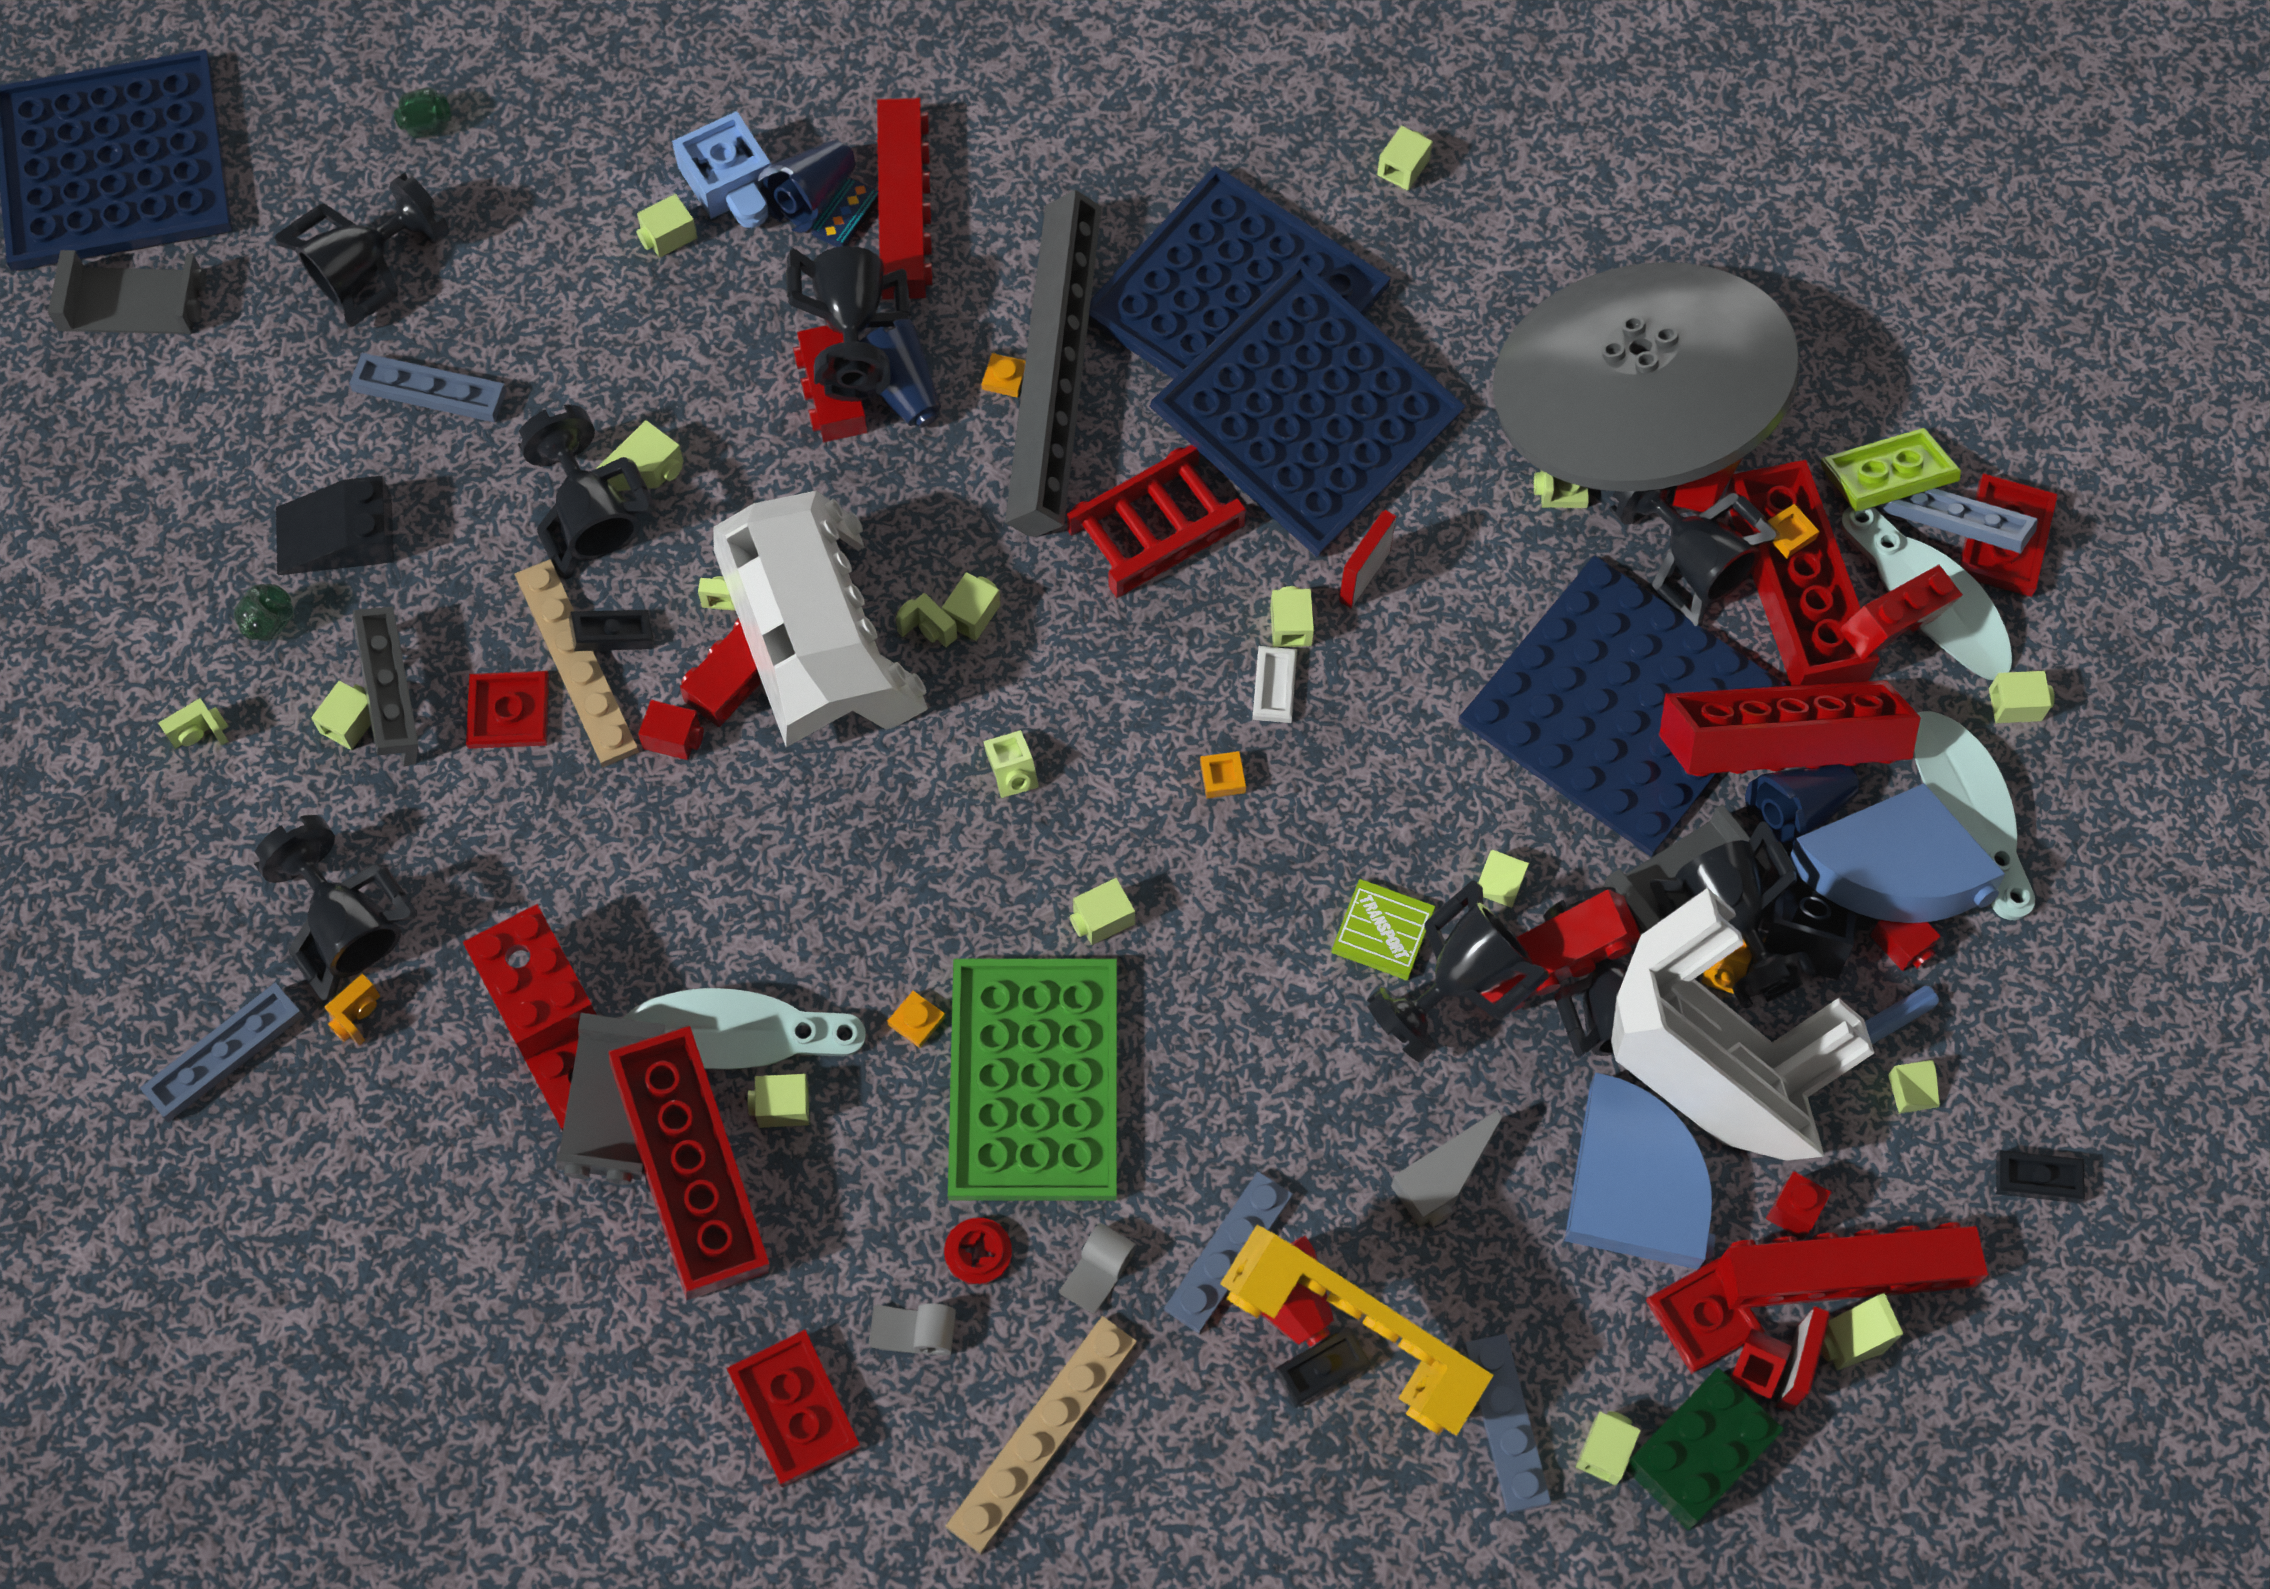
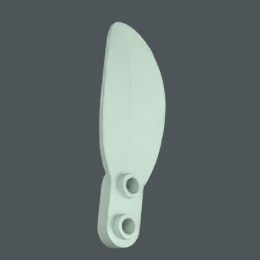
[1841,506,2012,680]
[1913,711,2035,920]
[623,988,865,1070]

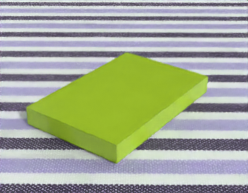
[1821,428,1961,512]

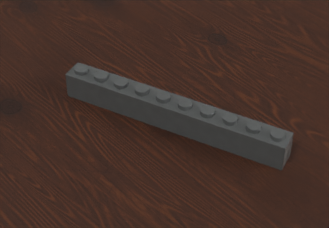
[1005,189,1102,537]

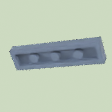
[349,353,507,423]
[1876,488,2037,553]
[140,982,304,1122]
[1164,1171,1293,1334]
[1464,1334,1551,1515]

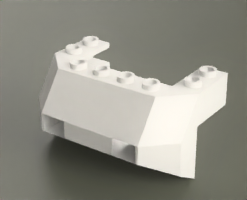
[713,491,928,747]
[1611,888,1874,1160]

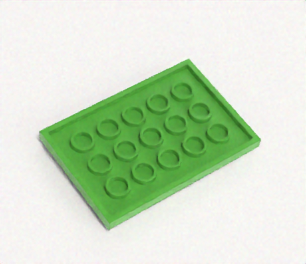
[948,959,1117,1201]

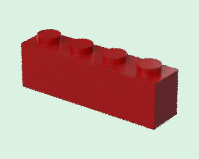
[680,618,762,728]
[1481,889,1641,1012]

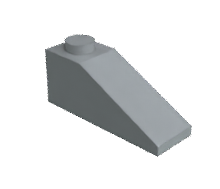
[1391,1110,1502,1227]

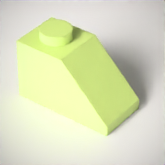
[596,420,684,491]
[1821,1293,1903,1370]

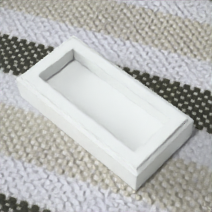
[1252,646,1297,723]

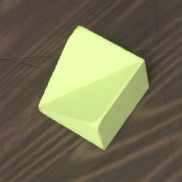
[1478,850,1529,908]
[1888,1060,1940,1114]

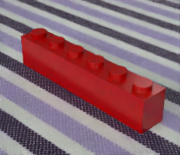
[877,98,933,300]
[1719,1222,1988,1309]

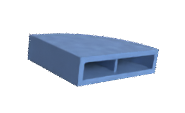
[1789,783,2005,923]
[1564,1072,1715,1269]

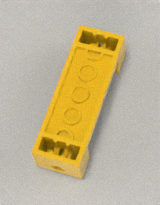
[1220,1225,1494,1436]

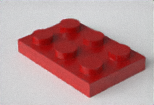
[1959,473,2058,597]
[727,1330,861,1488]

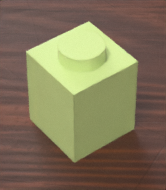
[1377,125,1433,190]
[637,194,698,258]
[942,572,1000,641]
[1270,586,1314,647]
[1989,671,2054,723]
[311,681,371,750]
[1070,878,1135,945]
[748,1074,809,1128]
[1575,1411,1640,1485]

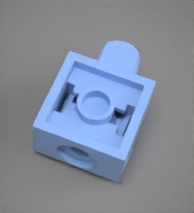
[672,111,771,228]

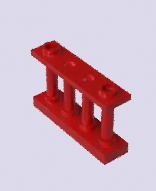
[1067,444,1246,598]

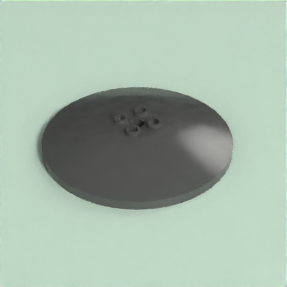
[1493,262,1800,492]

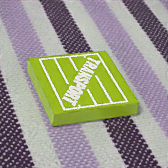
[1331,879,1435,981]

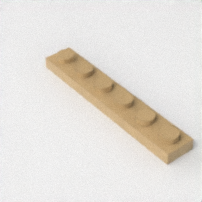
[515,559,639,768]
[946,1316,1137,1554]

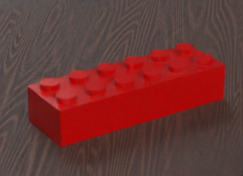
[1724,459,1880,686]
[1659,680,1921,776]
[608,1026,770,1301]

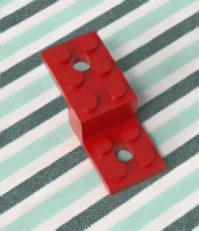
[463,904,596,1132]

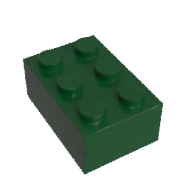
[1625,1367,1784,1531]

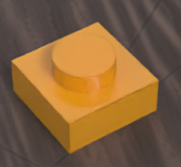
[982,353,1025,398]
[1768,504,1820,558]
[1200,751,1246,799]
[887,990,946,1048]

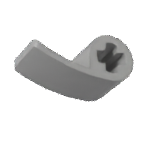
[1059,1223,1137,1314]
[869,1304,956,1356]

